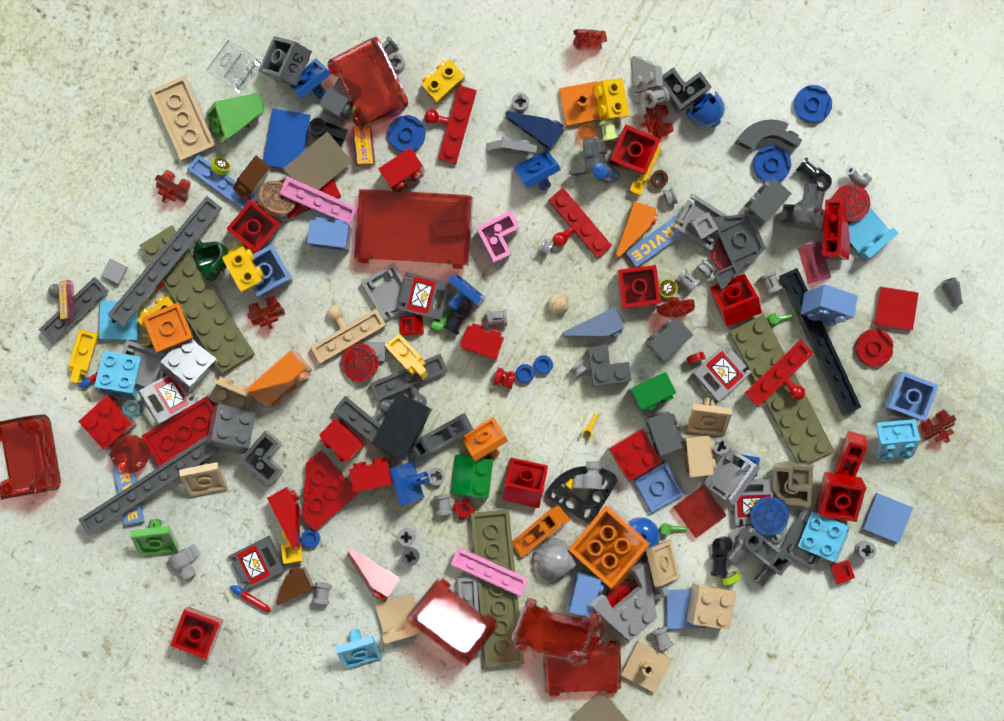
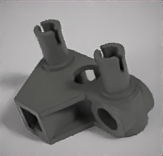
[780,183,825,231]
[727,525,793,587]

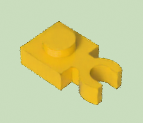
[281,531,303,565]

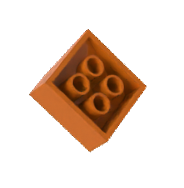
[246,350,313,407]
[568,506,650,589]

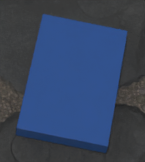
[263,108,311,169]

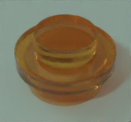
[578,122,597,140]

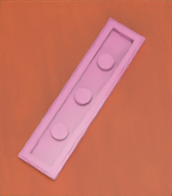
[279,176,357,225]
[450,547,529,597]

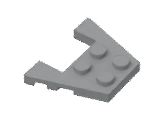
[589,560,657,641]

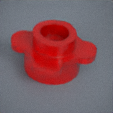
[453,498,475,520]

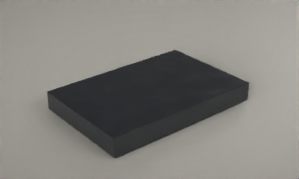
[372,393,432,461]

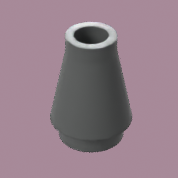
[941,277,963,307]

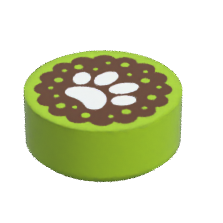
[210,157,231,175]
[659,279,677,298]
[721,571,741,586]

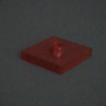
[673,485,727,538]

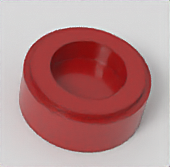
[686,352,706,365]

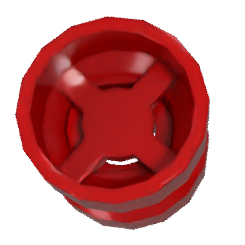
[493,367,516,390]

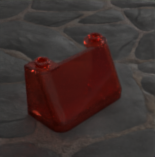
[327,37,408,131]
[0,414,61,500]
[406,578,498,666]
[511,598,605,666]
[542,640,622,696]

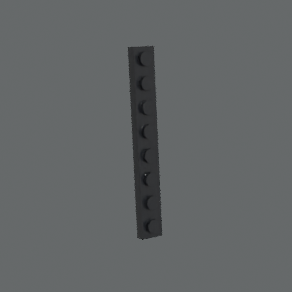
[779,268,861,416]

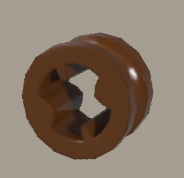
[650,170,668,188]

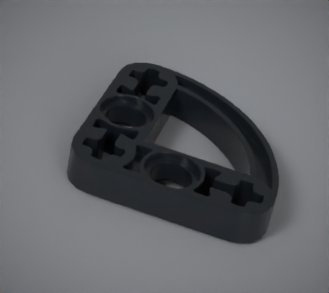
[547,466,617,522]

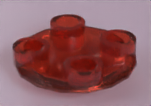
[656,297,695,318]
[110,435,150,473]

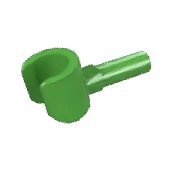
[431,309,451,332]
[766,312,794,325]
[659,523,687,536]

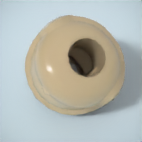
[549,293,569,314]

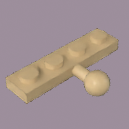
[311,305,387,364]

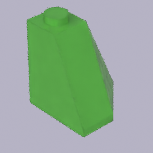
[206,93,264,144]

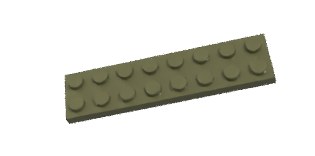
[139,225,255,374]
[729,314,834,464]
[471,509,524,667]

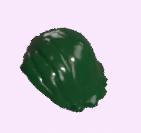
[193,240,229,281]

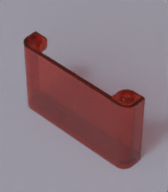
[354,189,474,269]

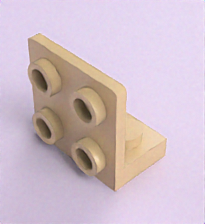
[210,376,254,410]
[375,593,423,644]

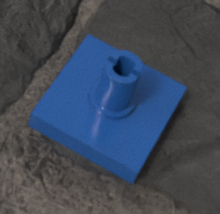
[290,58,331,99]
[513,149,561,191]
[448,273,486,310]
[389,461,430,506]

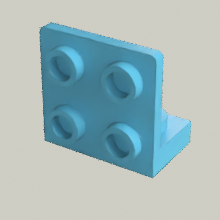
[848,208,899,260]
[94,351,141,400]
[875,419,920,461]
[798,512,851,563]

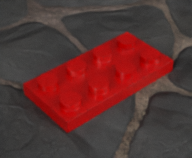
[141,396,215,467]

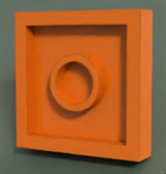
[559,81,601,127]
[142,302,194,354]
[461,416,508,461]

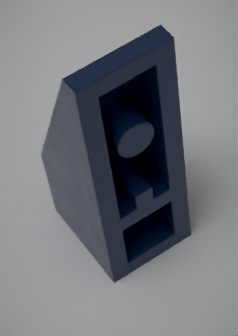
[505,111,565,151]

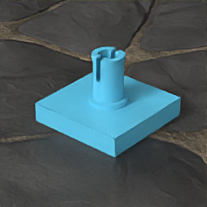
[99,301,140,340]
[335,629,383,669]

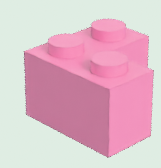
[476,210,520,264]

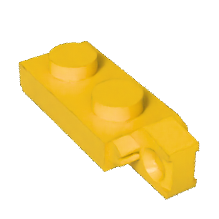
[630,145,662,196]
[68,329,99,384]
[385,334,429,380]

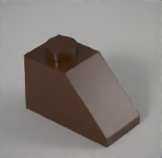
[233,155,271,201]
[276,565,315,606]

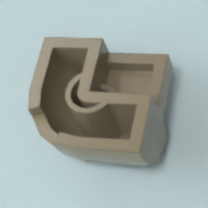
[772,461,813,506]

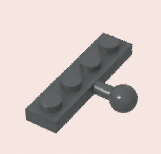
[38,277,109,344]
[370,354,448,406]
[333,396,395,459]

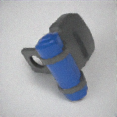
[569,138,619,183]

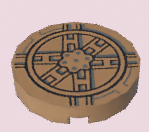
[257,181,296,217]

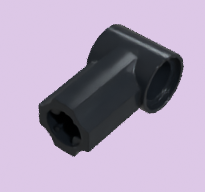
[309,118,348,146]

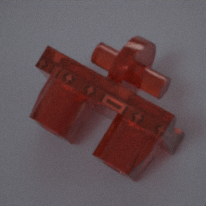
[573,29,607,51]
[640,104,674,139]
[155,170,191,204]
[247,296,286,330]
[920,409,957,444]

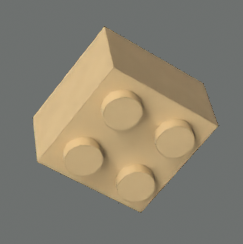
[683,435,716,477]
[686,583,736,630]

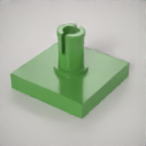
[131,519,179,557]

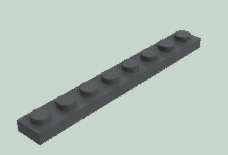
[108,196,222,327]
[78,436,219,536]

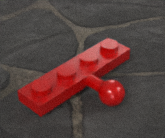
[424,85,477,164]
[548,188,612,258]
[744,339,814,407]

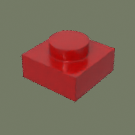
[829,559,855,584]

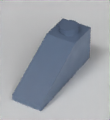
[562,307,625,338]

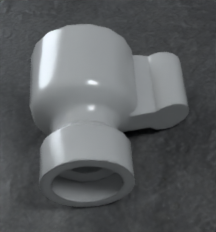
[573,461,602,490]
[169,544,199,581]

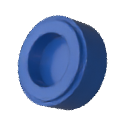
[534,355,553,374]
[516,364,535,383]
[301,529,321,548]

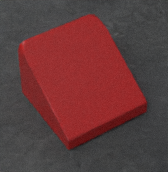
[399,315,424,336]

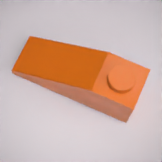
[615,201,658,258]
[512,505,570,558]

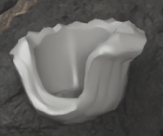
[533,538,577,583]

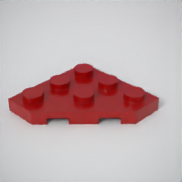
[302,450,359,531]

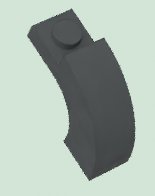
[735,119,802,151]
[412,413,474,461]

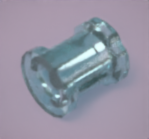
[122,400,144,417]

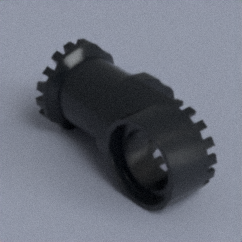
[795,157,832,191]
[443,298,472,335]
[711,536,732,577]

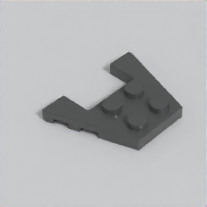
[690,213,766,289]

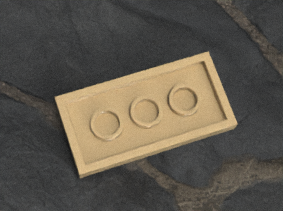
[150,76,216,161]

